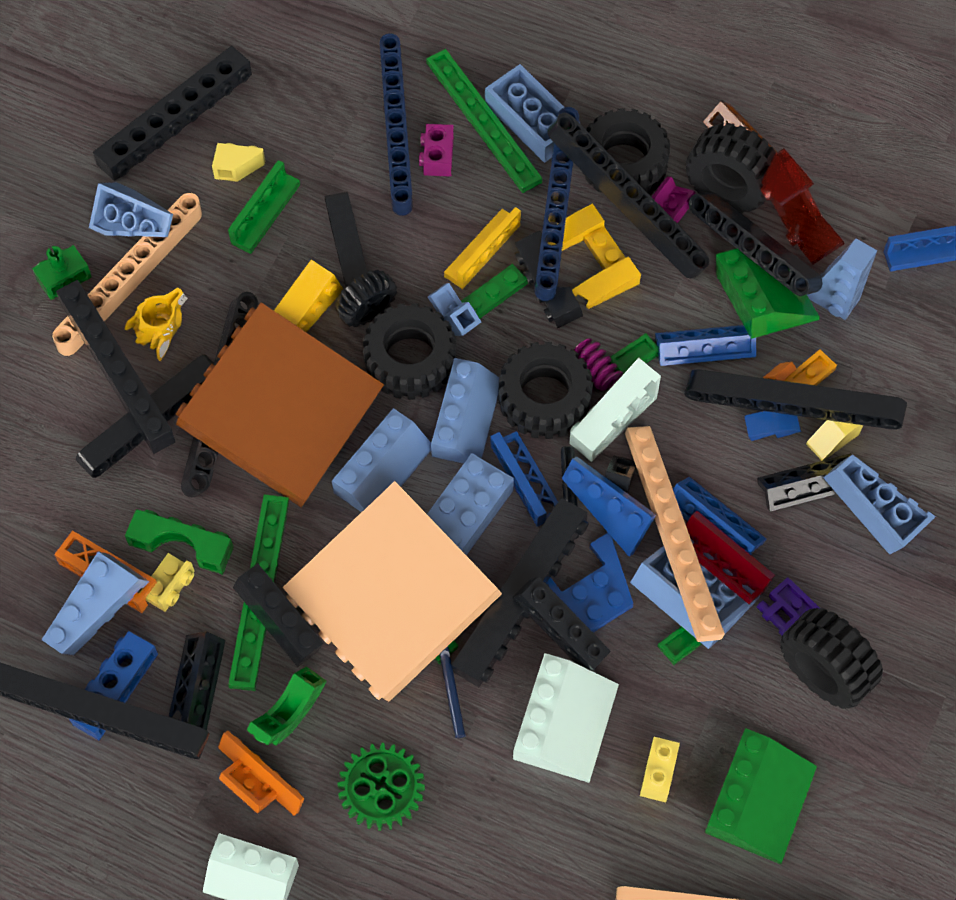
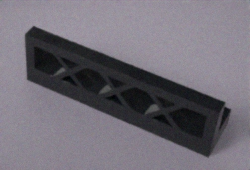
[757,453,852,512]
[168,631,226,731]

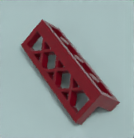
[686,511,775,605]

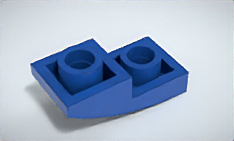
[744,411,801,441]

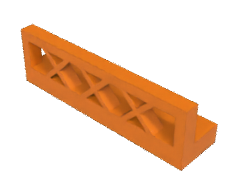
[54,530,157,613]

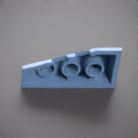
[89,182,173,237]

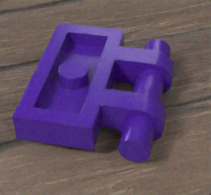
[756,577,820,636]

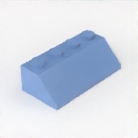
[431,358,499,464]
[332,408,431,512]

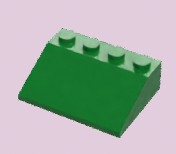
[716,249,820,339]
[705,728,817,864]

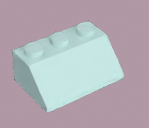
[203,833,299,900]

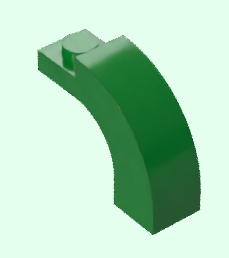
[247,667,327,746]

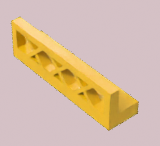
[444,207,521,289]

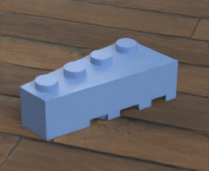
[807,238,877,320]
[823,454,936,555]
[42,551,150,655]

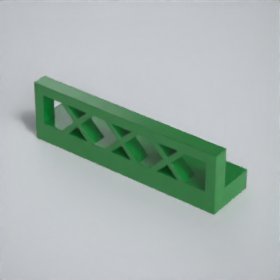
[228,160,300,254]

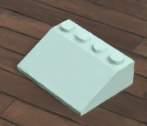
[513,653,619,783]

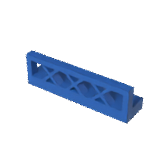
[883,226,956,271]
[655,325,756,366]
[490,431,558,527]
[673,477,766,555]

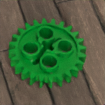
[337,743,425,831]

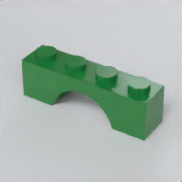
[125,509,234,575]

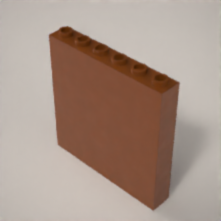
[176,303,384,508]

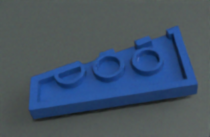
[562,457,656,557]

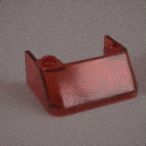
[760,148,845,265]

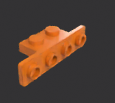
[218,731,304,816]

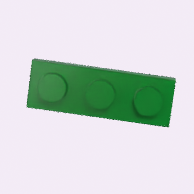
[461,264,528,319]

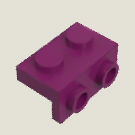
[652,176,696,223]

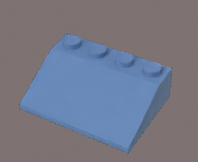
[630,540,760,649]

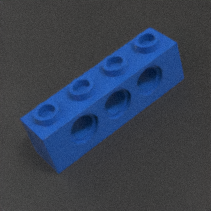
[69,631,158,741]

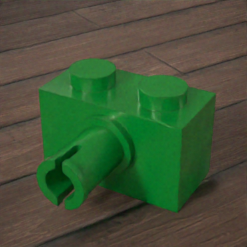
[32,245,92,300]

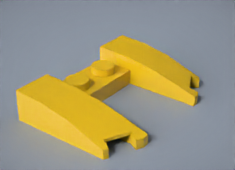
[548,204,641,309]

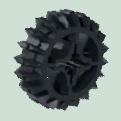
[335,270,397,327]

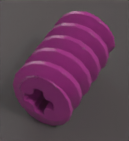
[574,338,623,391]

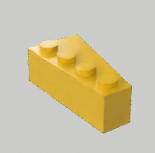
[274,260,344,332]

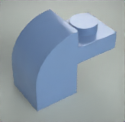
[427,283,481,336]

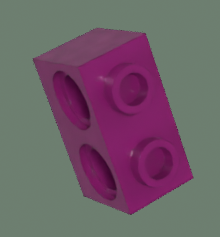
[419,124,454,177]

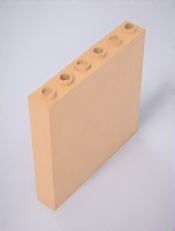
[282,481,502,702]

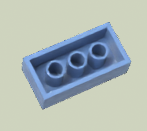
[485,64,580,163]
[427,453,514,556]

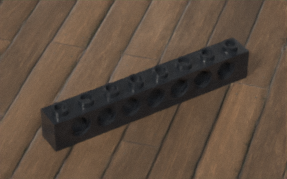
[93,45,252,181]

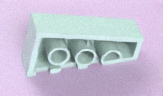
[570,358,661,462]

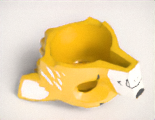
[125,288,188,361]

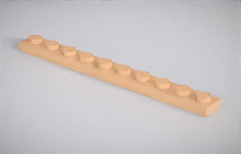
[625,426,725,642]

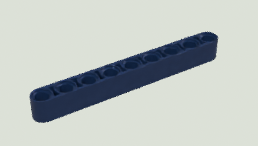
[380,33,413,216]
[535,107,579,301]

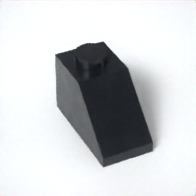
[605,455,636,494]

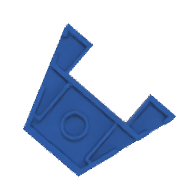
[547,533,633,632]

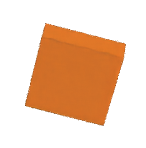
[763,362,797,381]

